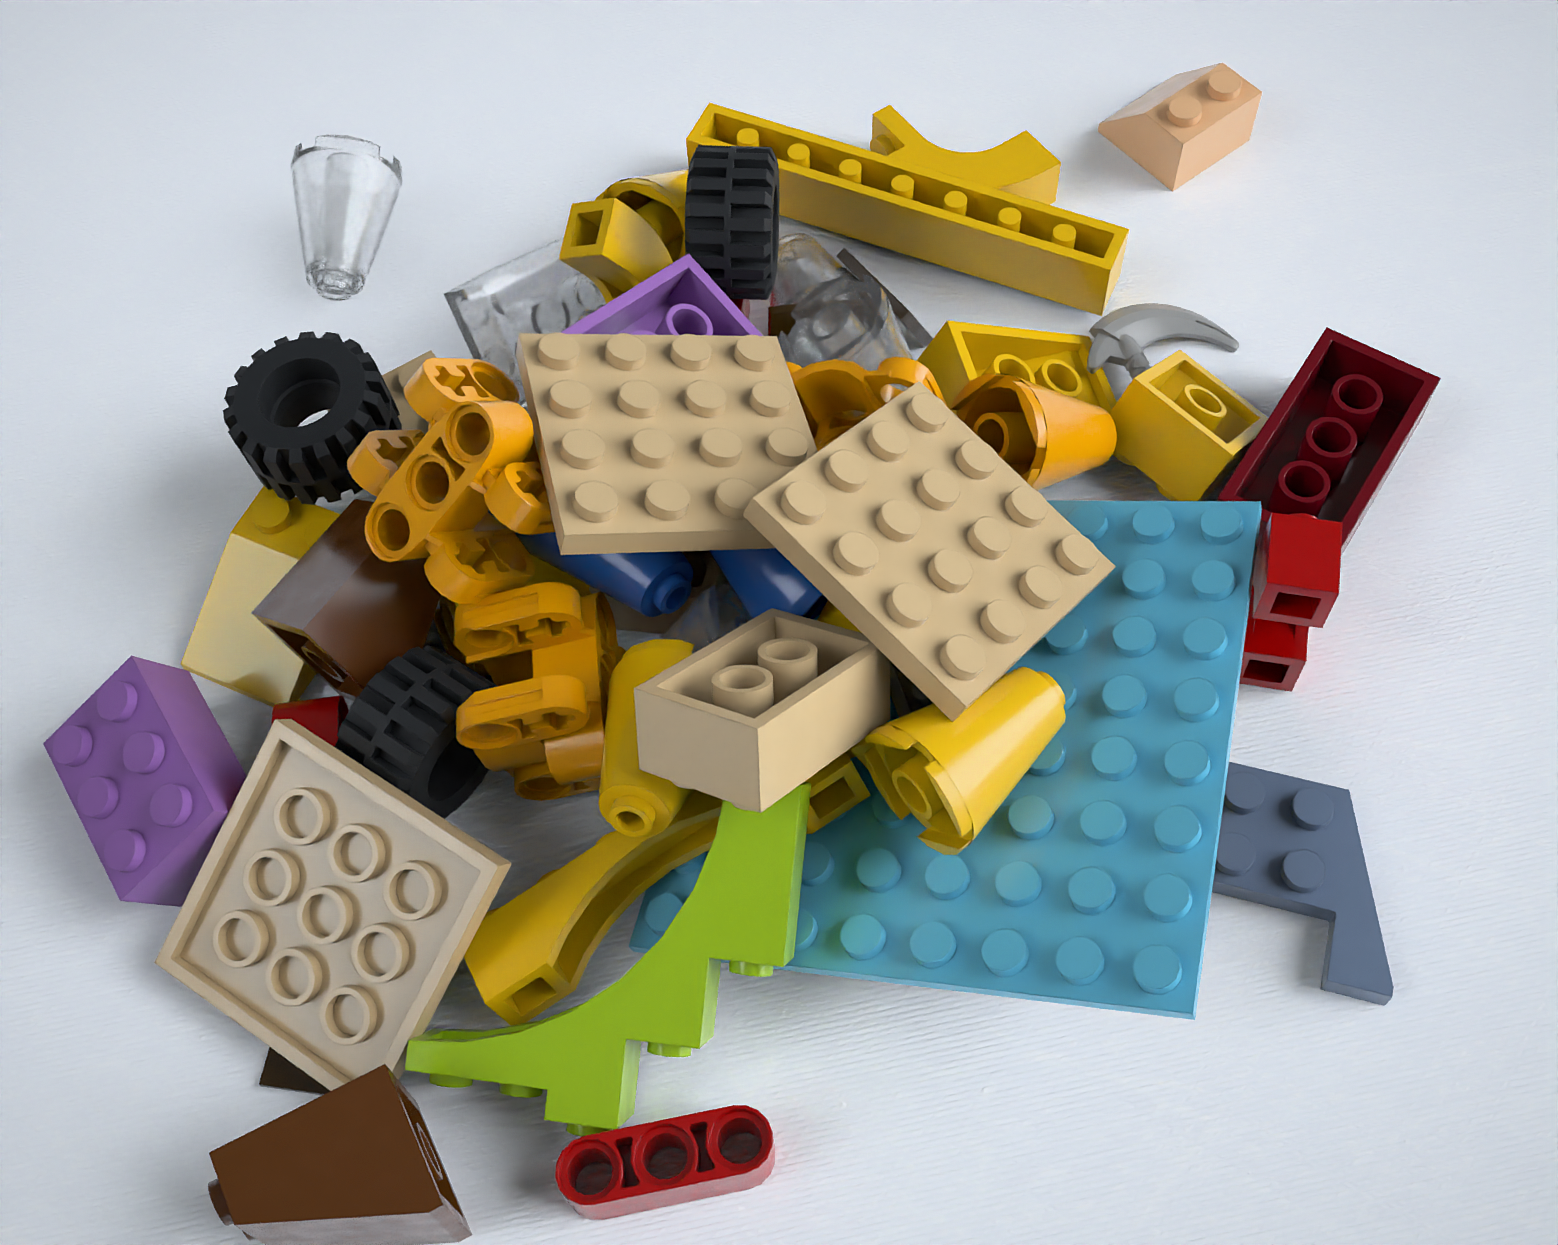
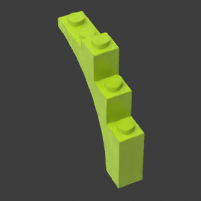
[405,782,811,1137]

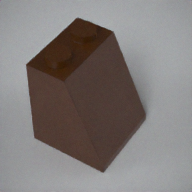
[251,499,441,701]
[208,1064,472,1245]

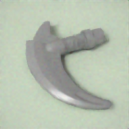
[1087,303,1239,380]

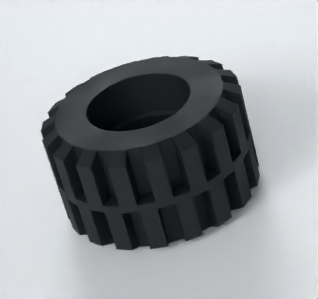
[685,145,779,300]
[223,331,402,505]
[334,645,498,819]

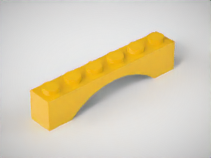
[464,753,870,1026]

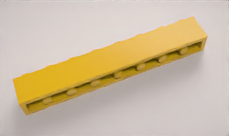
[686,102,1129,316]

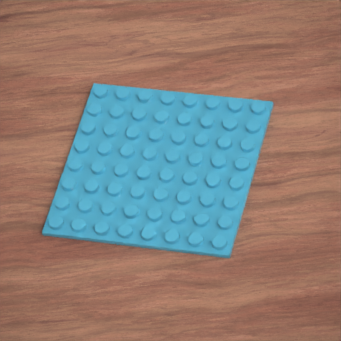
[629,500,1262,1020]

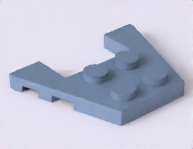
[1212,762,1394,1006]

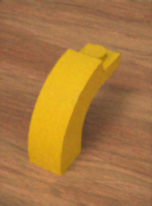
[870,104,1061,205]
[559,198,673,304]

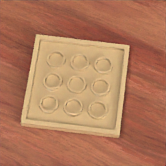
[516,332,818,555]
[742,381,1116,722]
[154,719,512,1091]

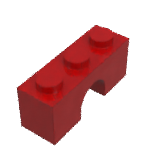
[1239,512,1343,692]

